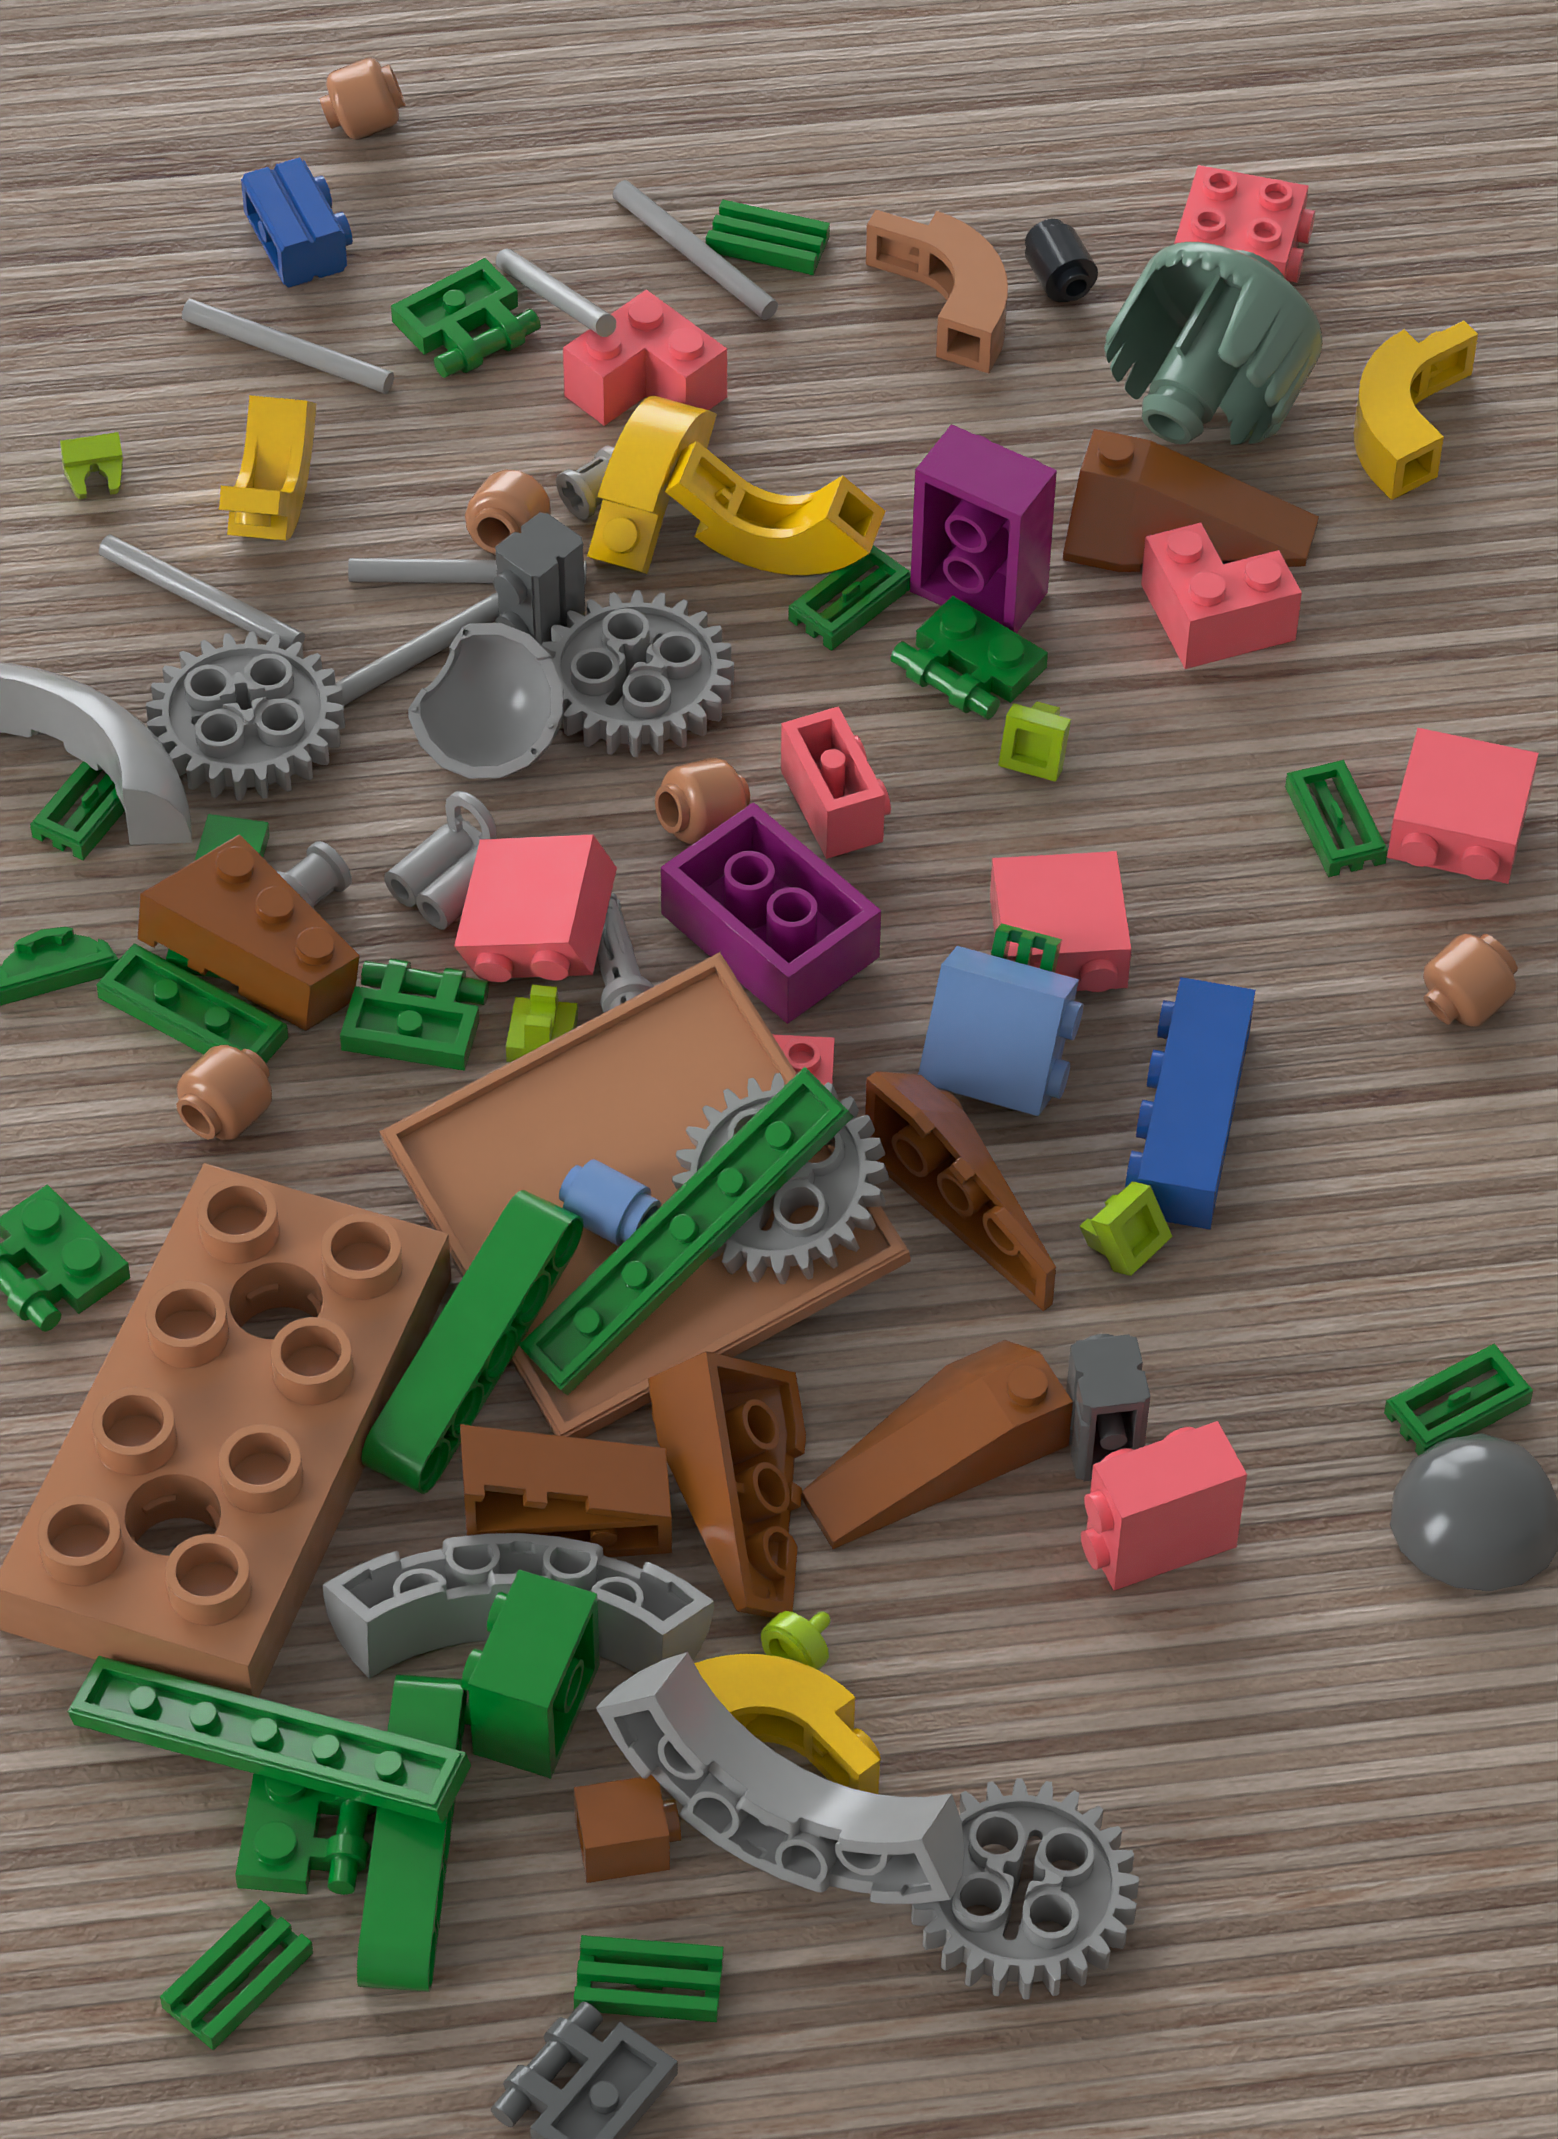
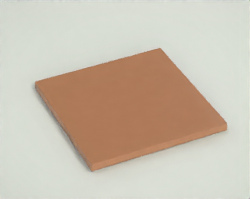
[379,952,911,1439]

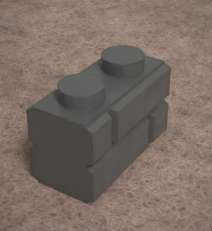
[493,512,585,645]
[1066,1334,1150,1482]

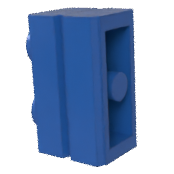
[241,157,353,288]

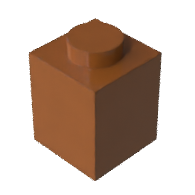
[574,1775,681,1883]

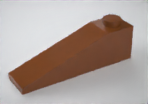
[1063,429,1319,572]
[865,1071,1056,1311]
[801,1340,1073,1549]
[648,1351,806,1618]

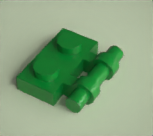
[391,258,541,378]
[890,596,1048,720]
[340,959,489,1071]
[0,1184,131,1332]
[235,1774,376,1895]

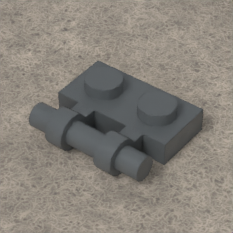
[491,2002,678,2139]

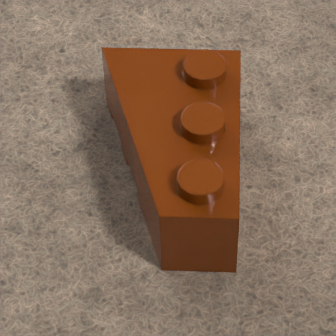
[138,834,360,1031]
[460,1424,672,1557]

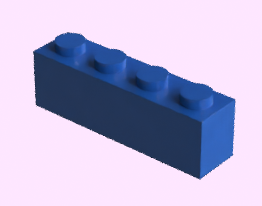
[1125,977,1256,1230]

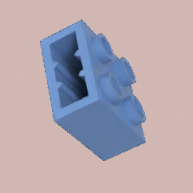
[918,946,1083,1116]

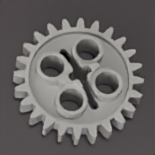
[541,590,734,757]
[146,631,345,800]
[672,1073,889,1284]
[911,1778,1139,1999]

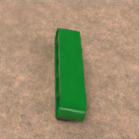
[361,1190,584,1494]
[357,1674,467,1992]

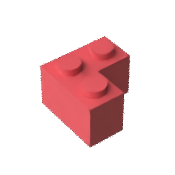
[563,289,727,426]
[1141,523,1302,669]

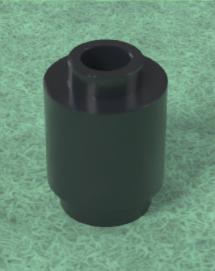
[1025,219,1098,302]

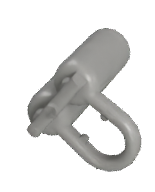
[384,791,497,930]

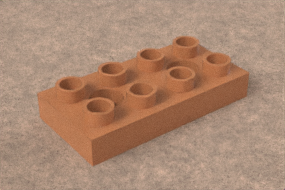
[0,1163,452,1698]

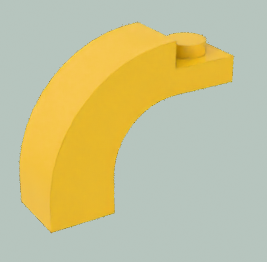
[1353,321,1478,500]
[219,395,317,541]
[587,395,717,574]
[665,441,886,575]
[694,1654,881,1794]

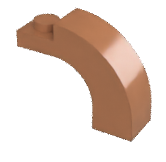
[866,210,1008,373]

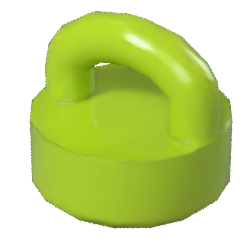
[761,1611,831,1670]

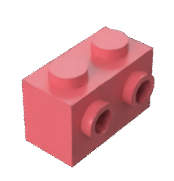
[781,706,891,859]

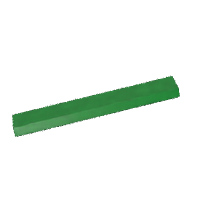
[519,1067,854,1396]
[67,1656,471,1824]

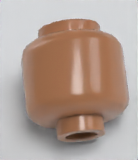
[319,57,406,140]
[465,469,551,556]
[655,758,750,844]
[1423,934,1518,1027]
[176,1045,272,1140]

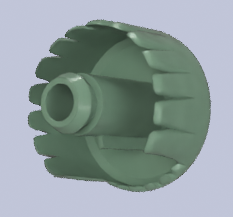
[1104,242,1323,445]

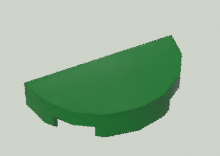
[0,927,119,1006]

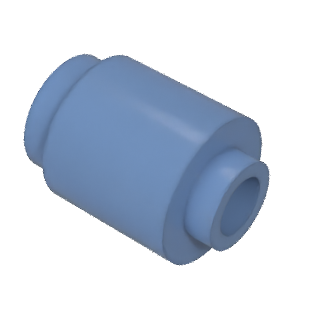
[559,1159,661,1246]

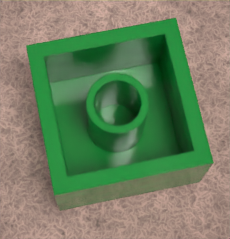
[461,1570,600,1779]

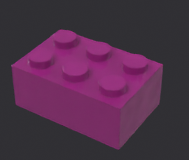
[910,424,1057,633]
[661,802,881,1024]

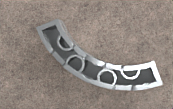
[0,662,192,845]
[323,1533,714,1679]
[596,1652,965,1904]

